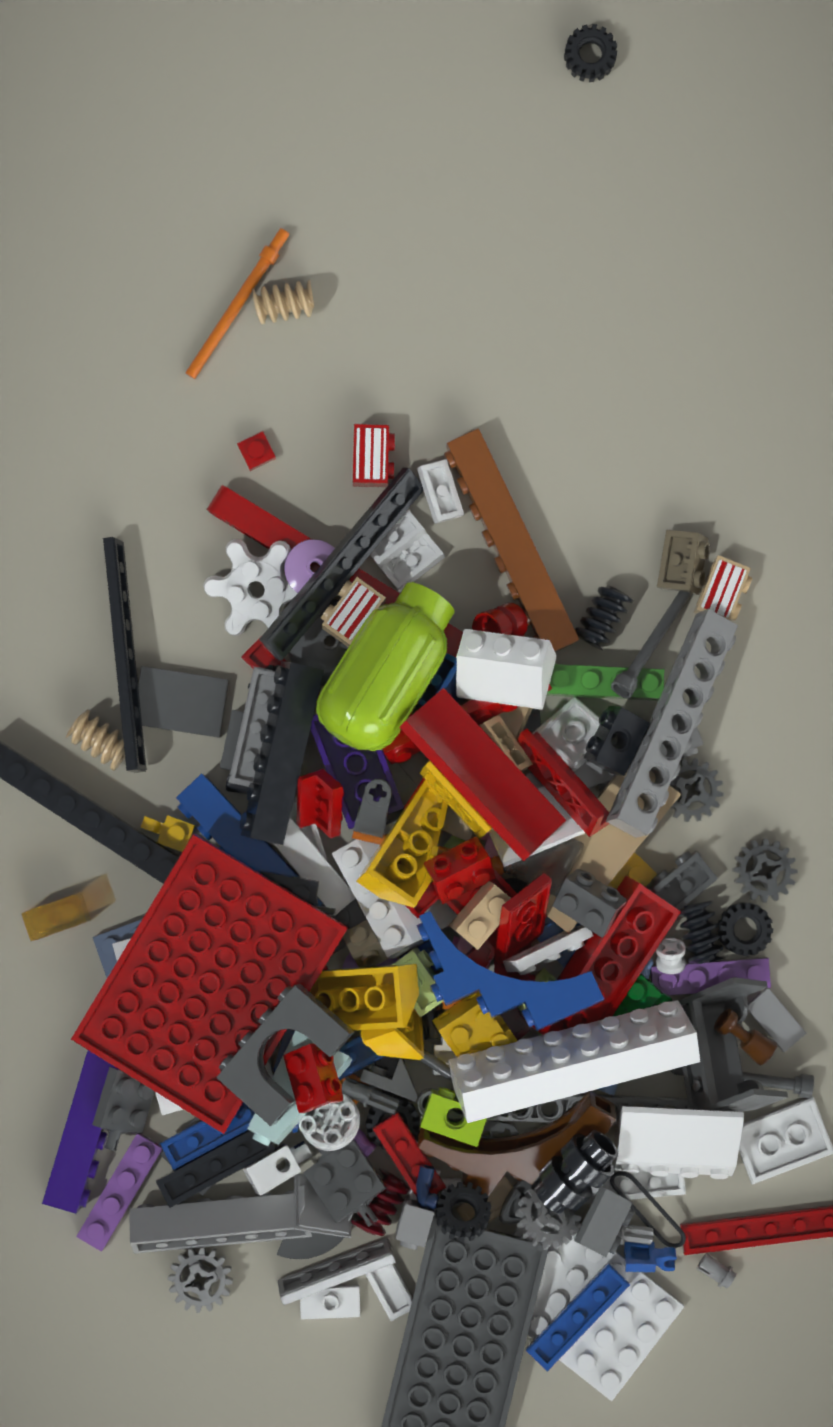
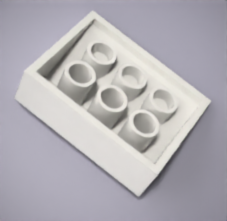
[332,820,457,959]
[614,1106,744,1179]

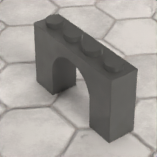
[216,984,354,1126]

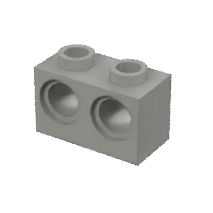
[396,1196,434,1250]

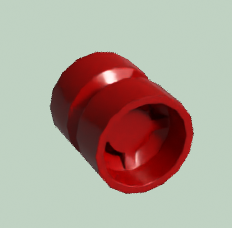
[472,603,528,637]

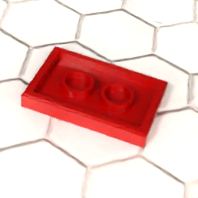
[494,873,552,965]

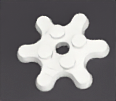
[203,539,297,636]

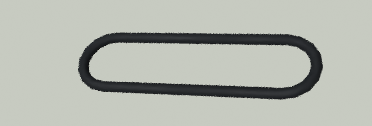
[610,1171,686,1248]

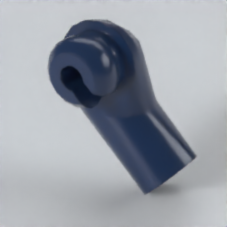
[416,1164,439,1210]

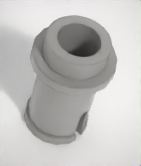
[696,1253,736,1288]

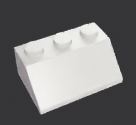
[456,629,557,710]

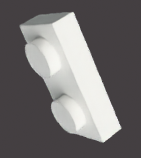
[417,459,464,524]

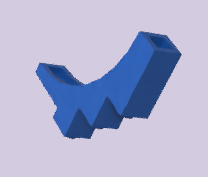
[416,911,604,1031]

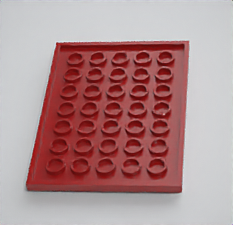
[71,834,349,1134]

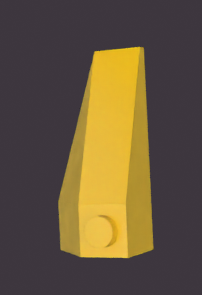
[356,780,448,908]

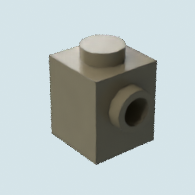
[343,920,389,967]

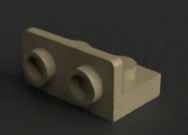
[657,530,710,595]

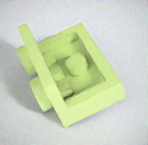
[392,947,444,1017]

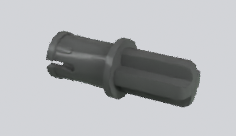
[342,1076,399,1114]

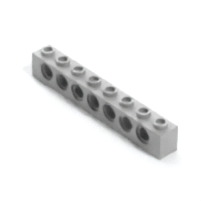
[606,609,738,838]

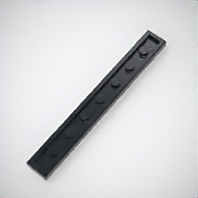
[259,467,423,660]
[103,537,147,773]

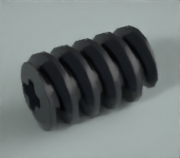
[575,585,634,651]
[678,900,726,964]

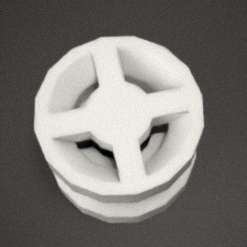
[656,938,686,974]

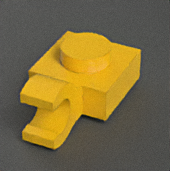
[141,815,195,852]

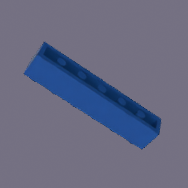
[176,773,324,906]

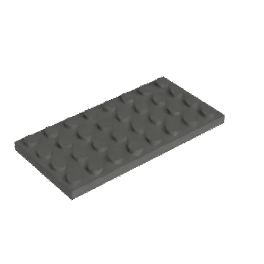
[381,1215,549,1427]

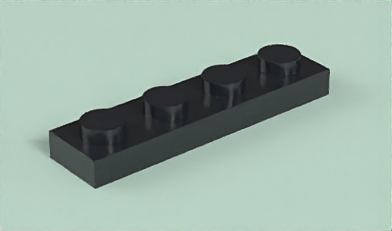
[156,1130,276,1208]

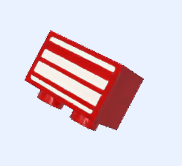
[353,424,395,488]

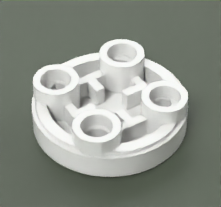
[299,1094,360,1151]

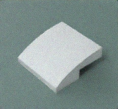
[370,510,445,593]

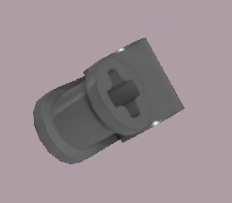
[354,779,392,838]

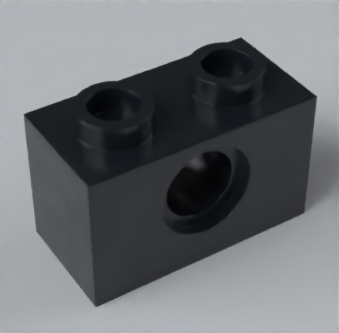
[583,706,650,776]

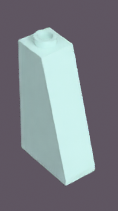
[247,1030,352,1146]

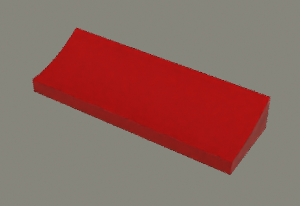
[399,688,566,861]
[531,875,681,1035]

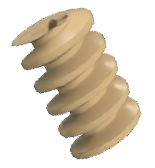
[252,279,314,325]
[65,709,125,771]

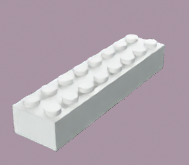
[448,1000,700,1123]

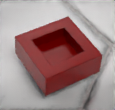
[237,431,276,471]

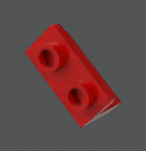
[296,769,344,838]
[424,837,496,905]
[283,1043,344,1113]

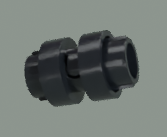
[536,1130,618,1214]

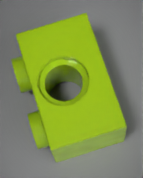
[420,1087,487,1147]

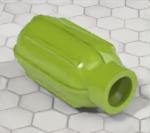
[316,582,455,751]

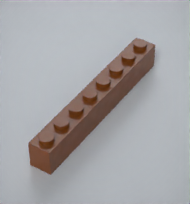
[444,428,579,652]

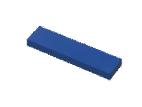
[526,1263,630,1372]

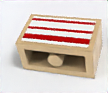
[693,555,752,620]
[321,577,386,647]

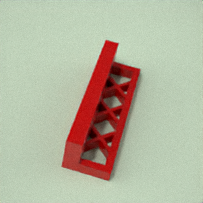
[517,729,610,837]

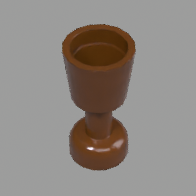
[714,1008,777,1066]

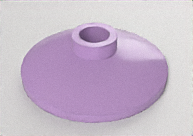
[284,540,335,593]

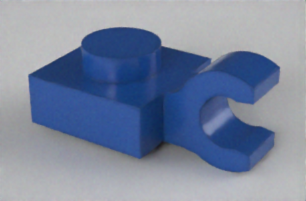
[624,1241,677,1272]

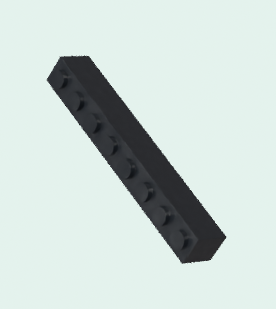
[0,741,179,884]

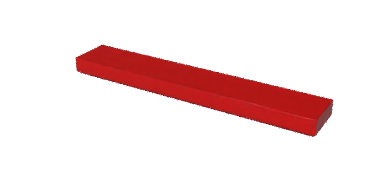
[680,1205,833,1255]

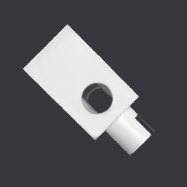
[243,1141,312,1196]

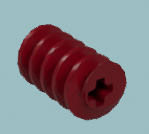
[351,1168,410,1236]

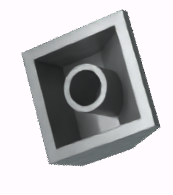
[574,1186,635,1257]

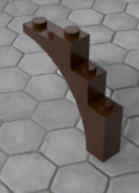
[418,1091,617,1196]

